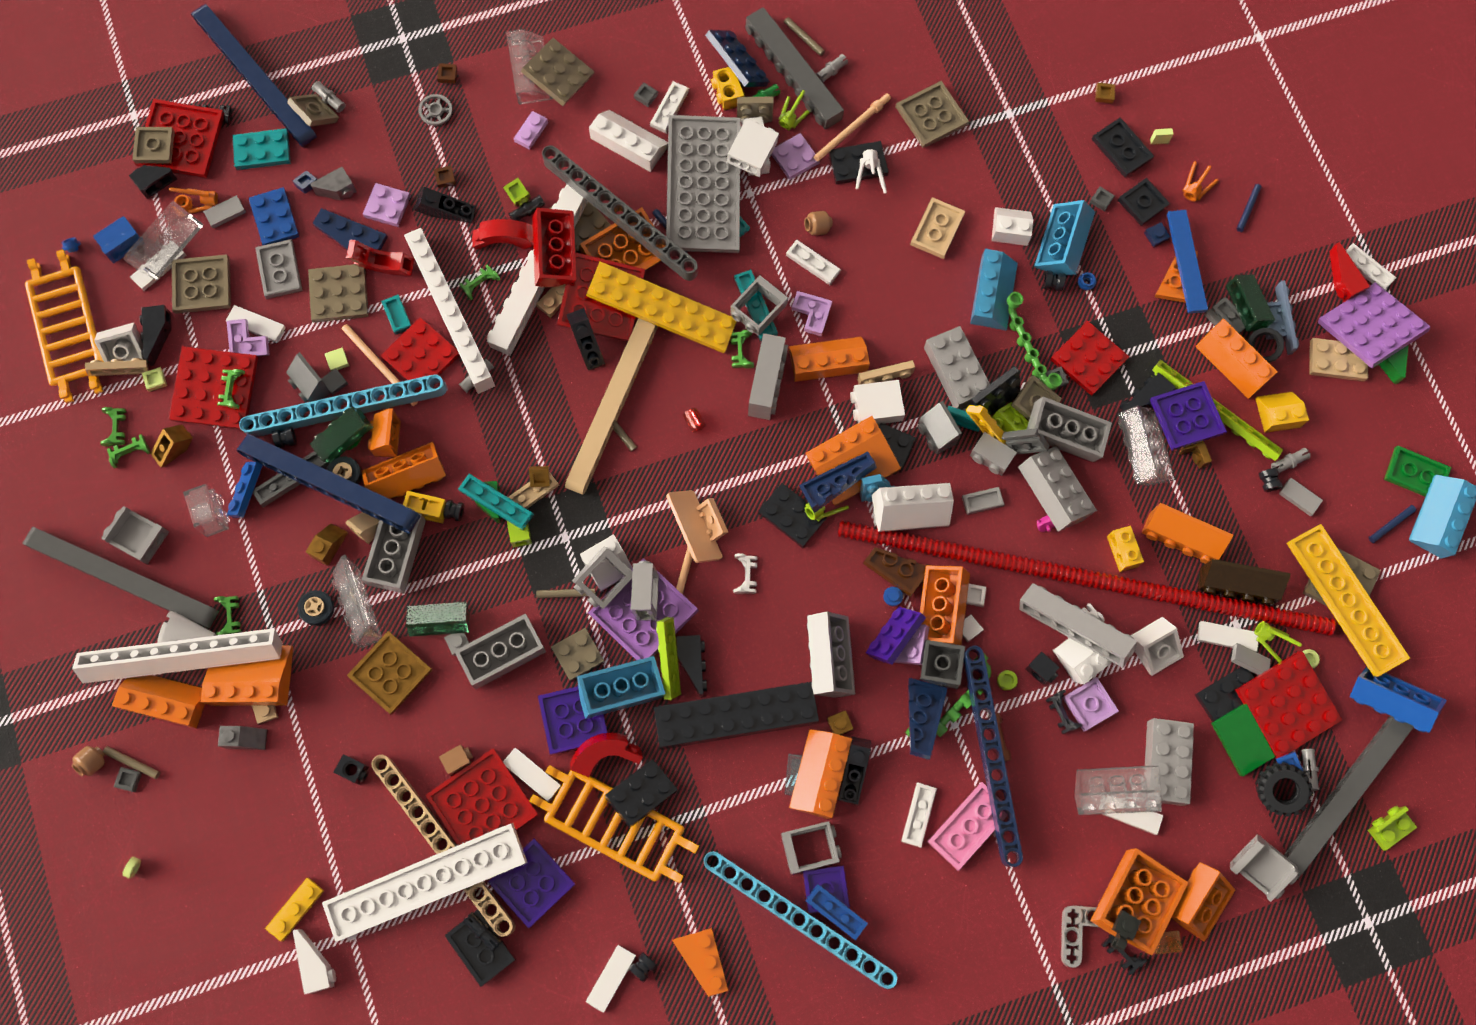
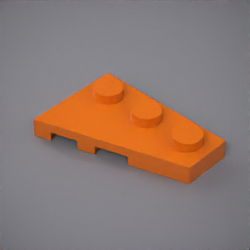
[1155,251,1198,303]
[672,928,728,997]

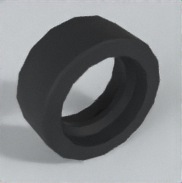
[1248,328,1284,363]

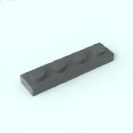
[253,449,329,508]

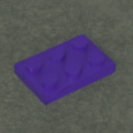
[865,607,926,665]

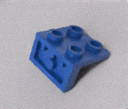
[93,216,144,264]

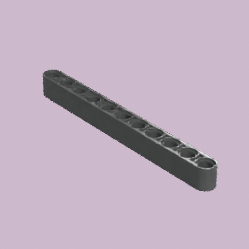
[542,145,698,281]
[22,527,219,629]
[1284,715,1414,878]

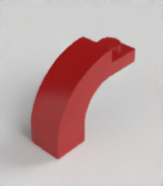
[472,219,533,250]
[346,240,415,276]
[570,733,643,777]

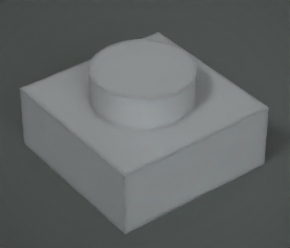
[444,629,469,656]

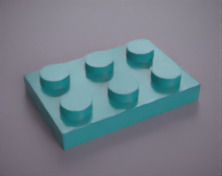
[233,128,291,170]

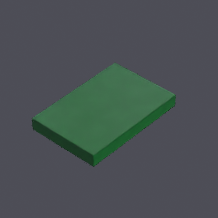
[1384,445,1452,497]
[1211,704,1275,776]

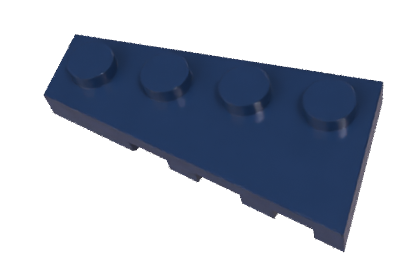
[313,208,388,250]
[799,451,877,513]
[908,678,948,760]

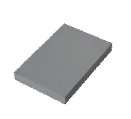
[255,239,303,299]

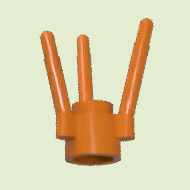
[1182,161,1219,201]
[169,188,218,216]

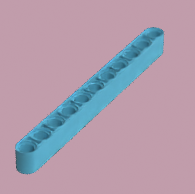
[239,375,447,437]
[704,852,897,989]

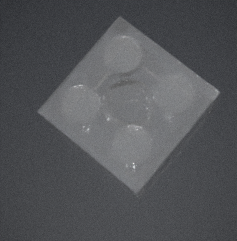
[183,484,230,537]

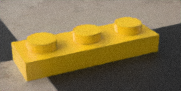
[966,405,1006,445]
[265,878,324,942]

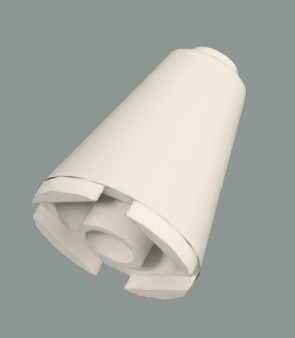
[157,611,216,643]

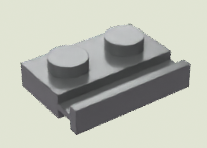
[1204,297,1251,333]
[1002,428,1049,455]

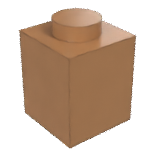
[439,744,473,776]

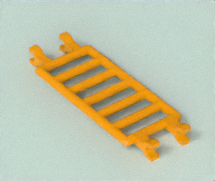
[25,249,104,403]
[529,765,699,884]

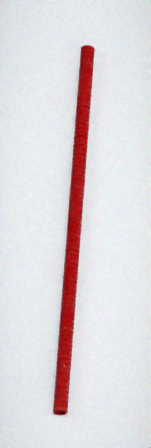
[837,520,1336,636]

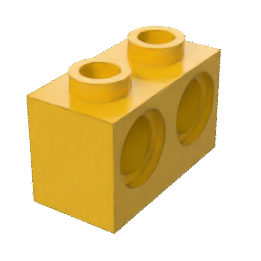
[711,67,744,110]
[403,491,446,523]
[1107,526,1144,572]

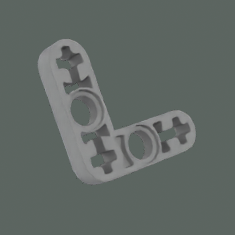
[1061,906,1099,968]

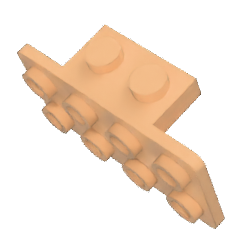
[666,490,728,563]

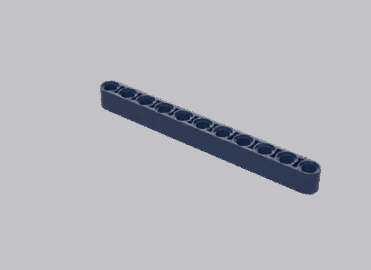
[191,4,317,147]
[236,434,421,534]
[963,646,1023,867]

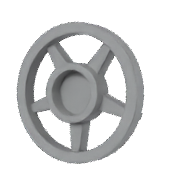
[419,94,452,126]

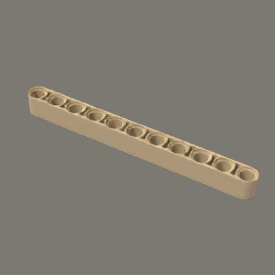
[565,318,658,495]
[372,755,515,936]

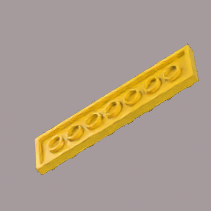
[586,261,736,353]
[1286,524,1410,677]

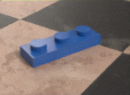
[227,462,263,518]
[805,884,868,941]

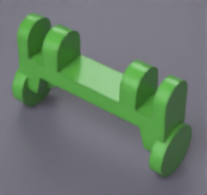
[459,264,501,301]
[731,330,754,368]
[217,369,245,409]
[101,407,126,447]
[107,434,151,468]
[214,596,241,636]

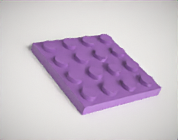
[1318,283,1431,368]
[588,558,699,660]

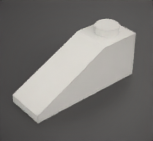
[293,929,336,994]

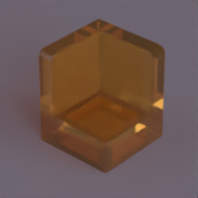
[1155,931,1183,954]

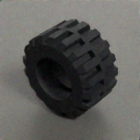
[1256,762,1313,817]

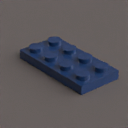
[705,30,770,87]

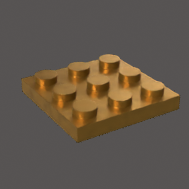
[347,631,432,715]

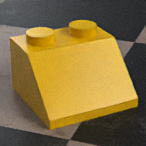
[1255,392,1309,433]

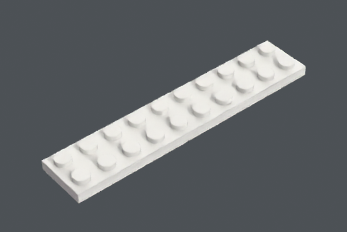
[322,823,528,942]

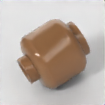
[804,211,833,236]
[72,746,105,776]

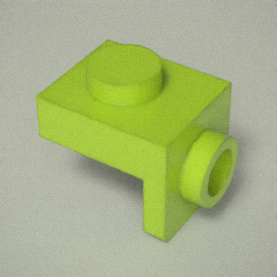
[503,178,531,207]

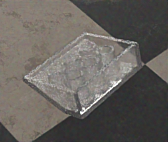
[332,555,382,648]

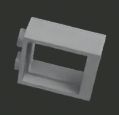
[731,275,788,336]
[572,546,633,609]
[631,561,659,620]
[781,821,842,875]

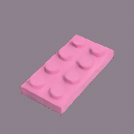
[927,782,1008,871]

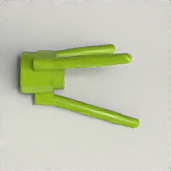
[778,90,810,130]
[805,503,849,521]
[1254,621,1302,663]

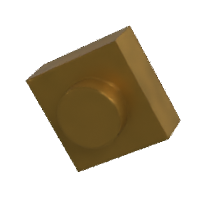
[1095,83,1115,104]
[529,466,550,487]
[827,710,853,735]

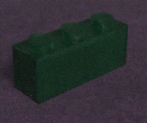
[1226,274,1275,331]
[310,407,373,463]
[406,602,470,637]

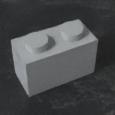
[970,432,1017,476]

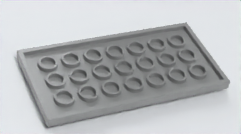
[666,115,740,253]

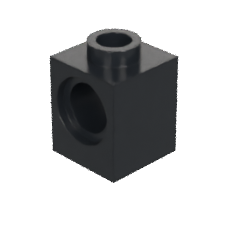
[1025,652,1060,685]
[333,754,369,785]

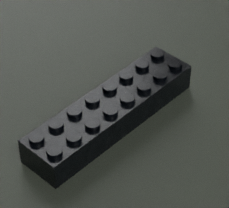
[654,682,819,750]

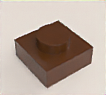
[437,63,458,84]
[434,165,456,188]

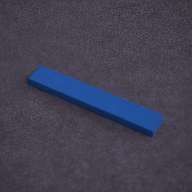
[1167,210,1208,314]

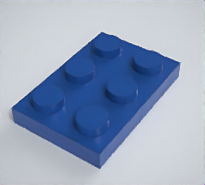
[249,187,300,246]

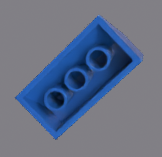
[1350,667,1447,733]

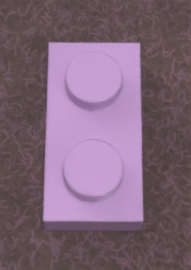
[514,111,548,150]

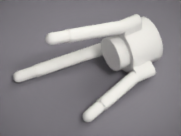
[856,149,887,194]

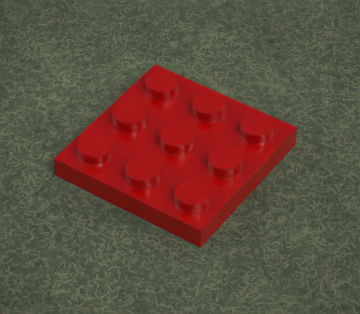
[380,318,460,392]
[1050,320,1130,396]

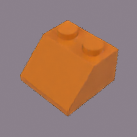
[368,409,401,457]

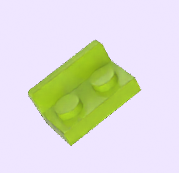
[992,402,1029,432]
[1368,806,1417,851]

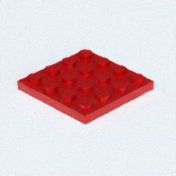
[134,99,225,178]
[557,252,645,342]
[169,346,258,429]
[1235,651,1342,760]
[425,748,538,845]

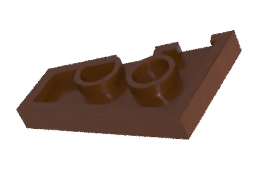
[863,547,931,597]

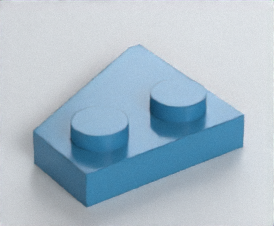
[860,474,895,502]

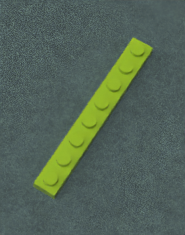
[1152,359,1283,461]

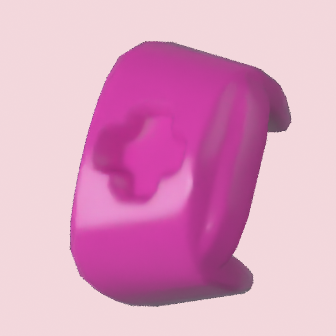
[1037,515,1055,532]

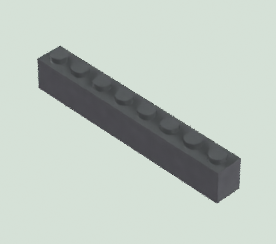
[745,7,844,130]

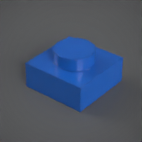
[1275,752,1304,772]

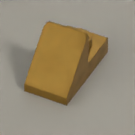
[1178,441,1212,469]

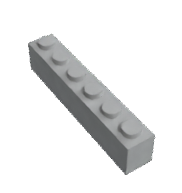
[1019,583,1137,668]

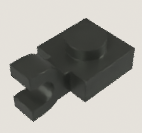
[1111,911,1141,951]

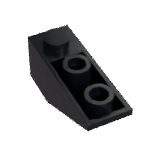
[414,187,476,223]
[139,305,172,366]
[566,308,605,370]
[1117,373,1176,417]
[677,635,707,697]
[838,736,871,805]

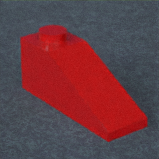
[1329,242,1370,302]

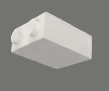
[727,119,779,177]
[850,380,905,424]

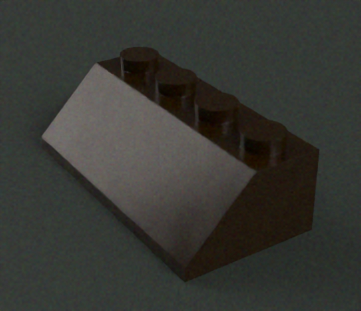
[1198,559,1290,606]

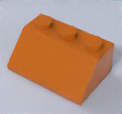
[1172,862,1235,942]

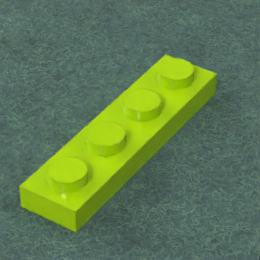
[656,617,681,700]

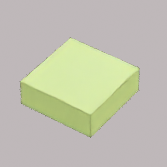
[1150,128,1173,144]
[325,348,349,371]
[142,367,167,392]

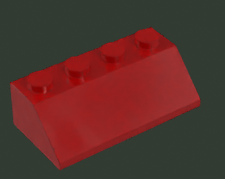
[532,208,576,287]

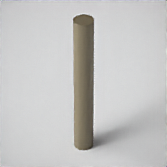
[784,17,825,56]
[597,409,637,452]
[536,588,595,598]
[103,746,160,779]

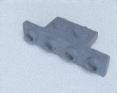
[1260,281,1299,355]

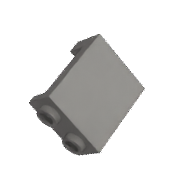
[102,506,169,564]
[1230,834,1299,902]

